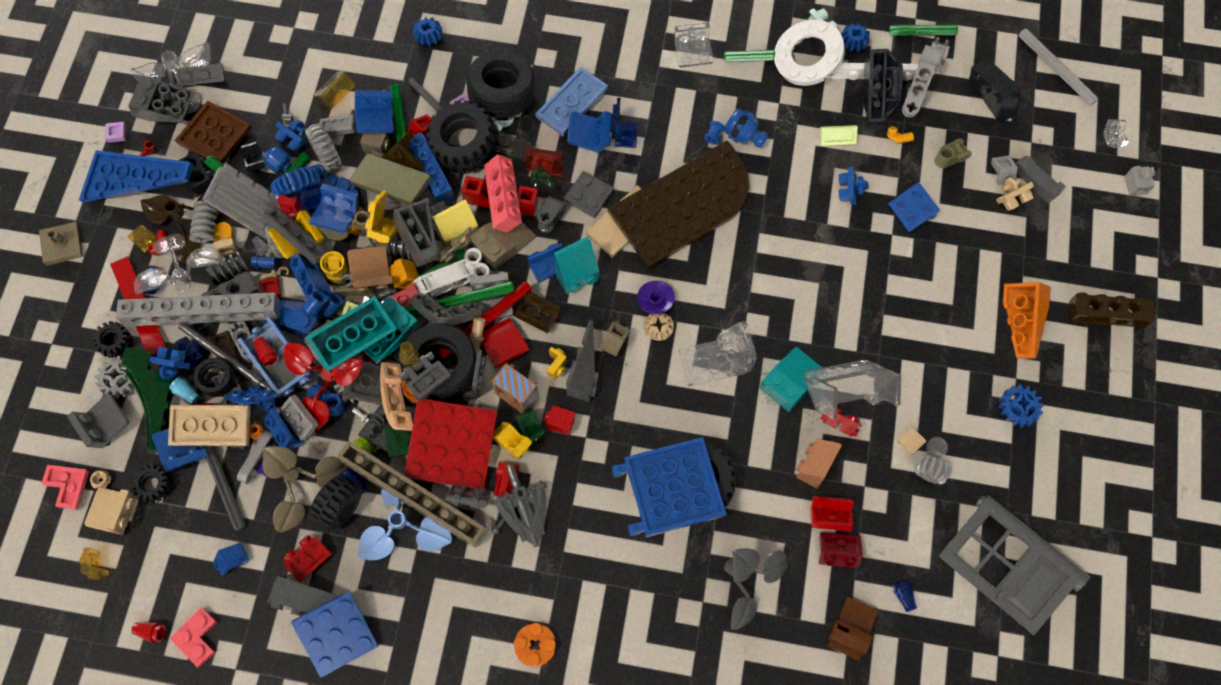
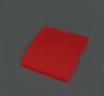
[481,317,529,368]

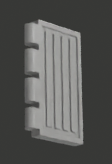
[202,163,279,239]

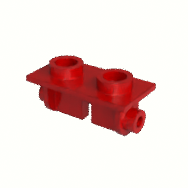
[820,405,862,437]

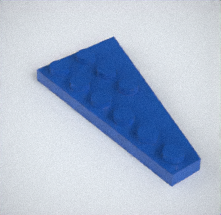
[79,150,194,203]

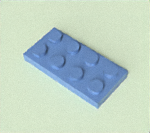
[535,67,608,136]

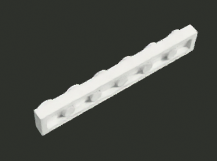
[826,63,935,81]

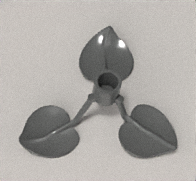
[724,548,788,630]

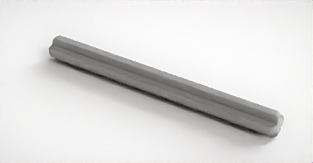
[1019,28,1098,105]

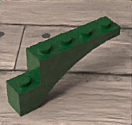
[119,347,172,454]

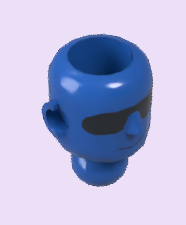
[724,109,769,148]

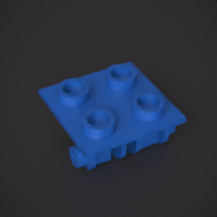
[888,182,940,232]
[224,386,280,411]

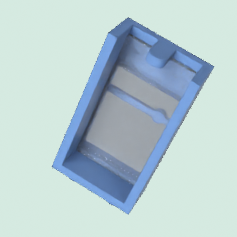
[237,317,314,398]

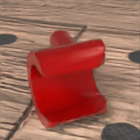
[139,140,156,156]

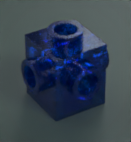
[170,336,204,369]

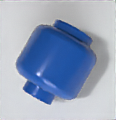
[263,147,291,174]

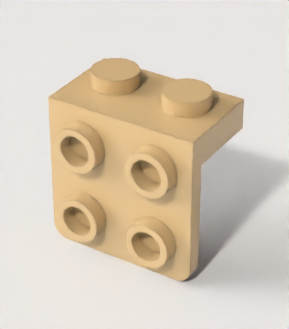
[84,488,137,535]

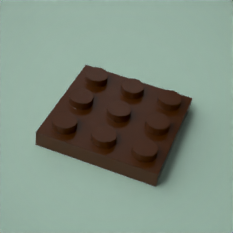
[174,100,252,164]

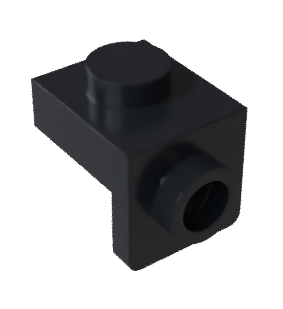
[240,142,266,173]

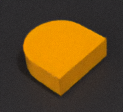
[213,222,233,242]

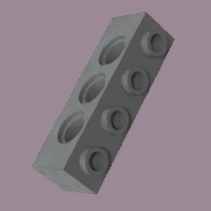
[186,271,260,332]

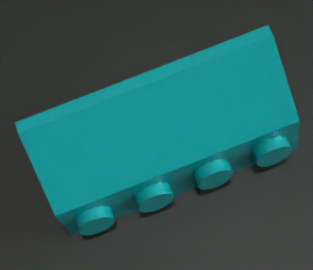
[304,296,397,372]

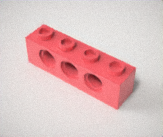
[484,154,522,233]

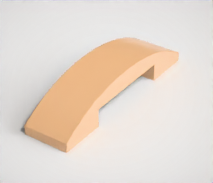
[380,362,413,431]

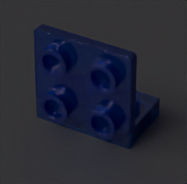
[612,98,637,148]

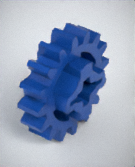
[998,384,1044,428]

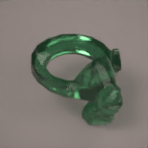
[530,167,561,189]

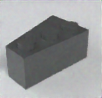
[393,198,436,267]
[267,576,338,616]

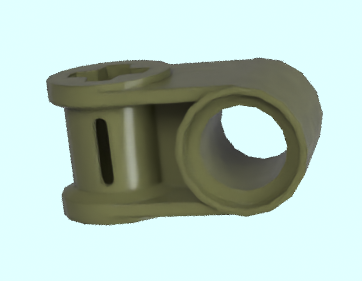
[934,138,972,168]

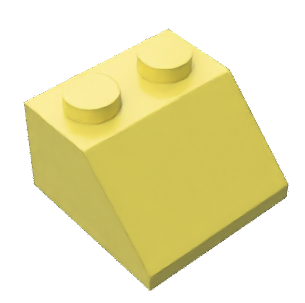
[432,200,479,248]

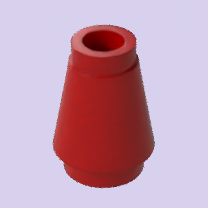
[253,337,279,367]
[131,622,166,643]

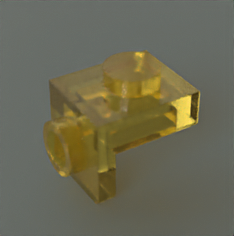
[80,548,109,579]

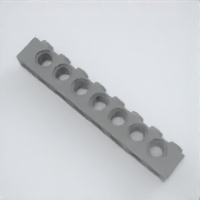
[116,293,280,326]

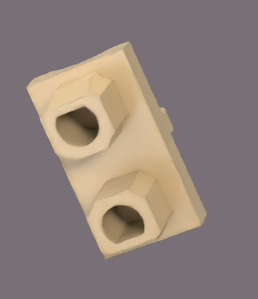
[996,178,1034,211]

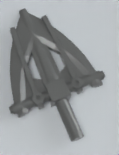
[491,464,547,548]

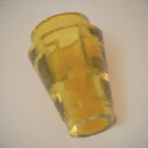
[398,342,419,365]

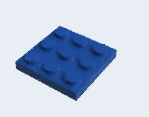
[291,590,378,678]

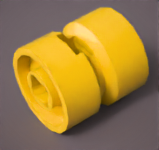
[320,251,350,284]

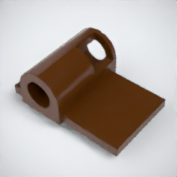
[827,596,879,661]

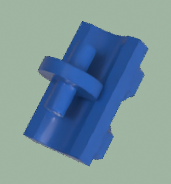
[275,120,310,152]
[839,167,869,205]
[150,347,190,380]

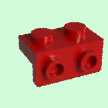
[810,496,854,531]

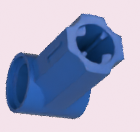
[306,383,345,416]

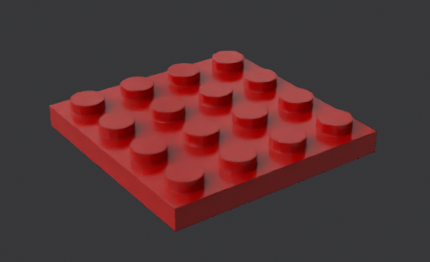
[404,399,497,488]

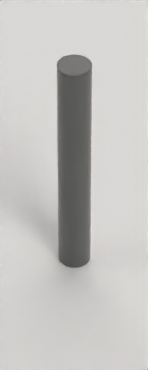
[408,78,443,111]

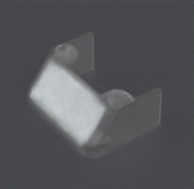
[804,361,901,419]

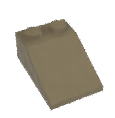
[469,222,536,272]

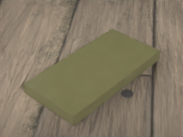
[349,153,431,205]

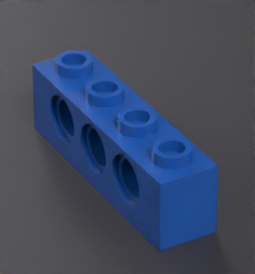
[408,132,455,207]

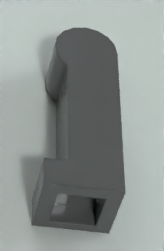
[1015,156,1066,204]

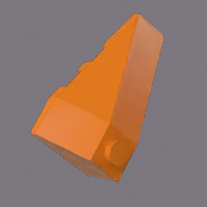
[1003,282,1051,358]

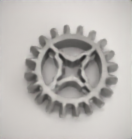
[305,123,342,172]

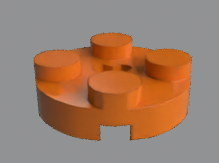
[514,623,556,667]

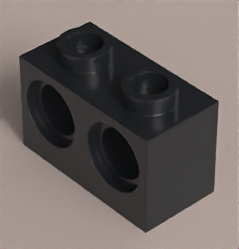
[179,152,214,198]

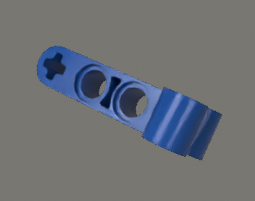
[290,254,344,317]

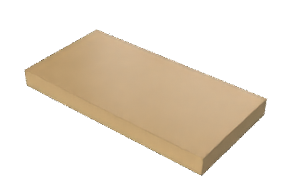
[586,185,641,258]
[168,405,251,446]

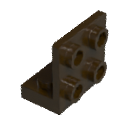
[381,132,424,171]

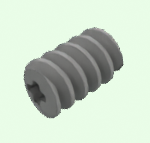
[189,201,218,243]

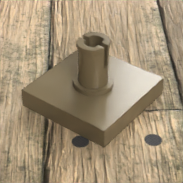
[39,222,83,266]

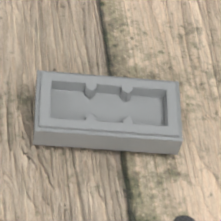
[320,114,355,136]

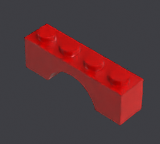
[461,176,539,216]

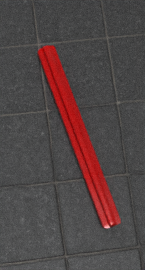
[438,282,532,359]

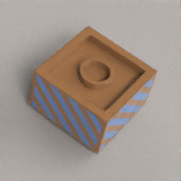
[491,364,539,413]

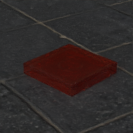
[525,147,564,176]

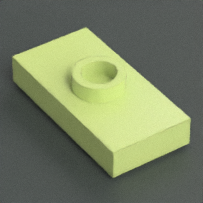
[820,125,858,146]

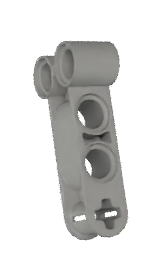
[902,45,943,118]

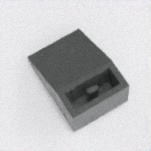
[128,76,194,123]

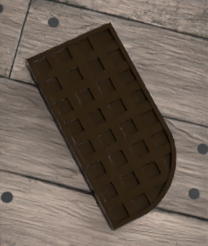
[607,141,749,269]

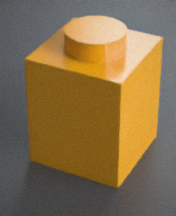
[388,259,419,289]

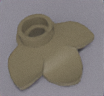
[438,238,471,263]

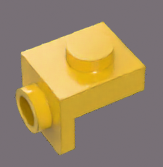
[547,347,567,381]

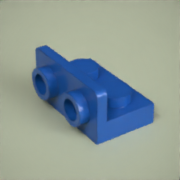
[528,243,563,283]

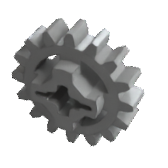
[95,356,133,399]

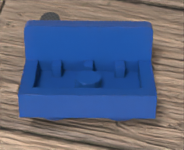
[264,408,305,449]

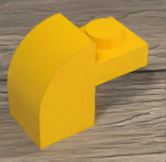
[493,421,532,460]

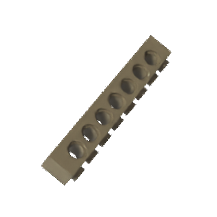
[337,441,486,548]

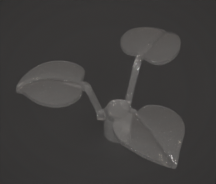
[131,43,211,113]
[134,234,224,295]

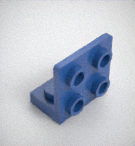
[354,90,394,133]
[309,184,359,234]
[151,429,208,472]

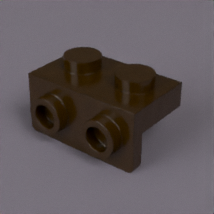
[514,291,561,334]

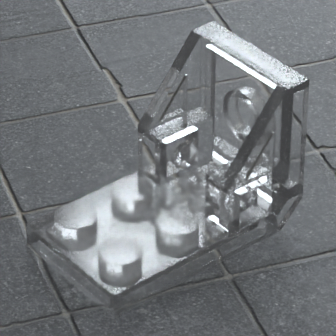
[679,321,757,387]

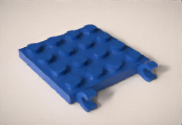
[612,437,727,537]

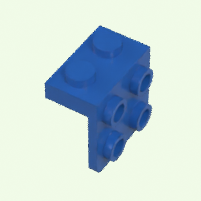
[567,111,612,153]

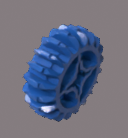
[271,166,322,200]

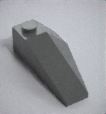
[566,320,598,402]

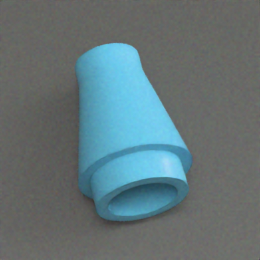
[169,377,200,404]

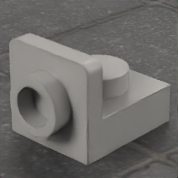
[991,155,1018,185]

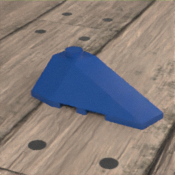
[257,300,327,339]

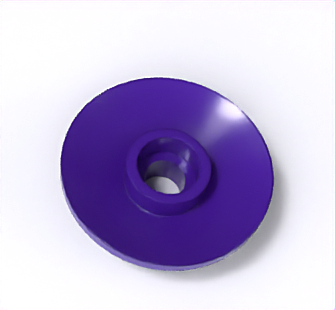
[637,281,675,314]

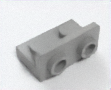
[279,395,318,441]

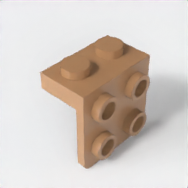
[347,246,393,291]

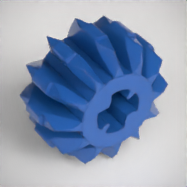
[413,16,443,47]
[841,23,870,53]

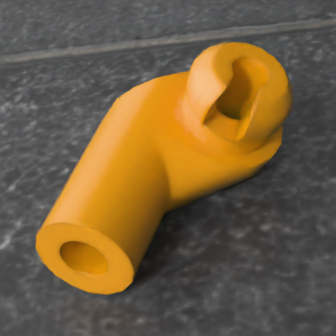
[887,126,914,144]

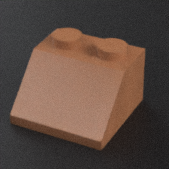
[796,439,842,489]

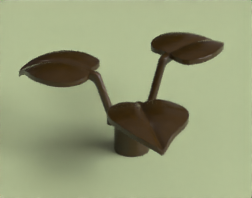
[140,192,222,263]

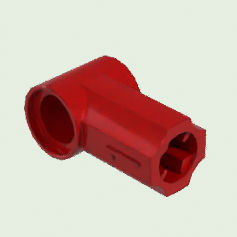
[493,461,519,497]

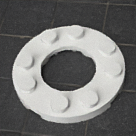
[774,20,845,86]

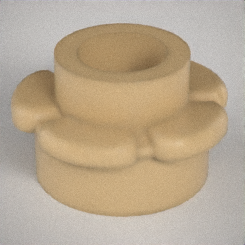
[90,470,111,489]

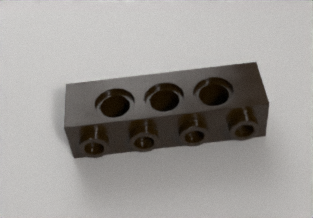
[1069,292,1154,328]

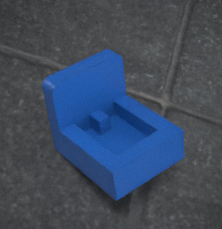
[214,542,250,576]

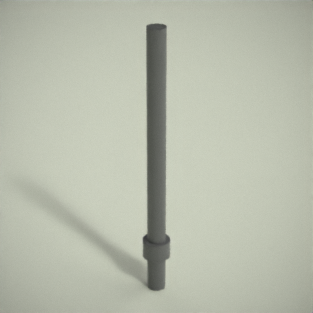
[178,322,274,392]

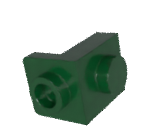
[515,408,545,441]

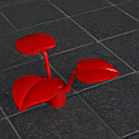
[284,343,363,431]

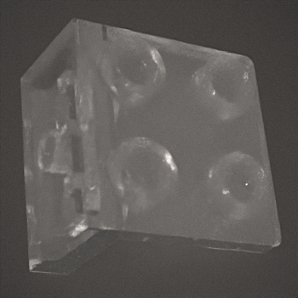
[674,22,714,68]

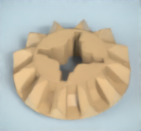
[644,313,674,341]

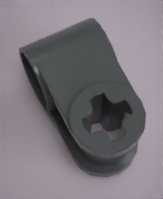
[537,196,567,233]

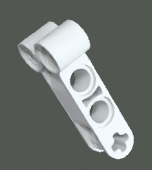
[413,248,489,298]

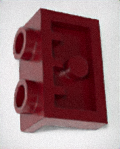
[818,532,863,568]

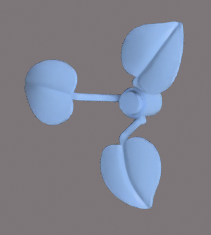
[357,469,452,560]

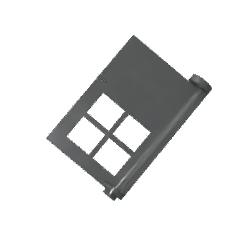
[938,495,1090,635]

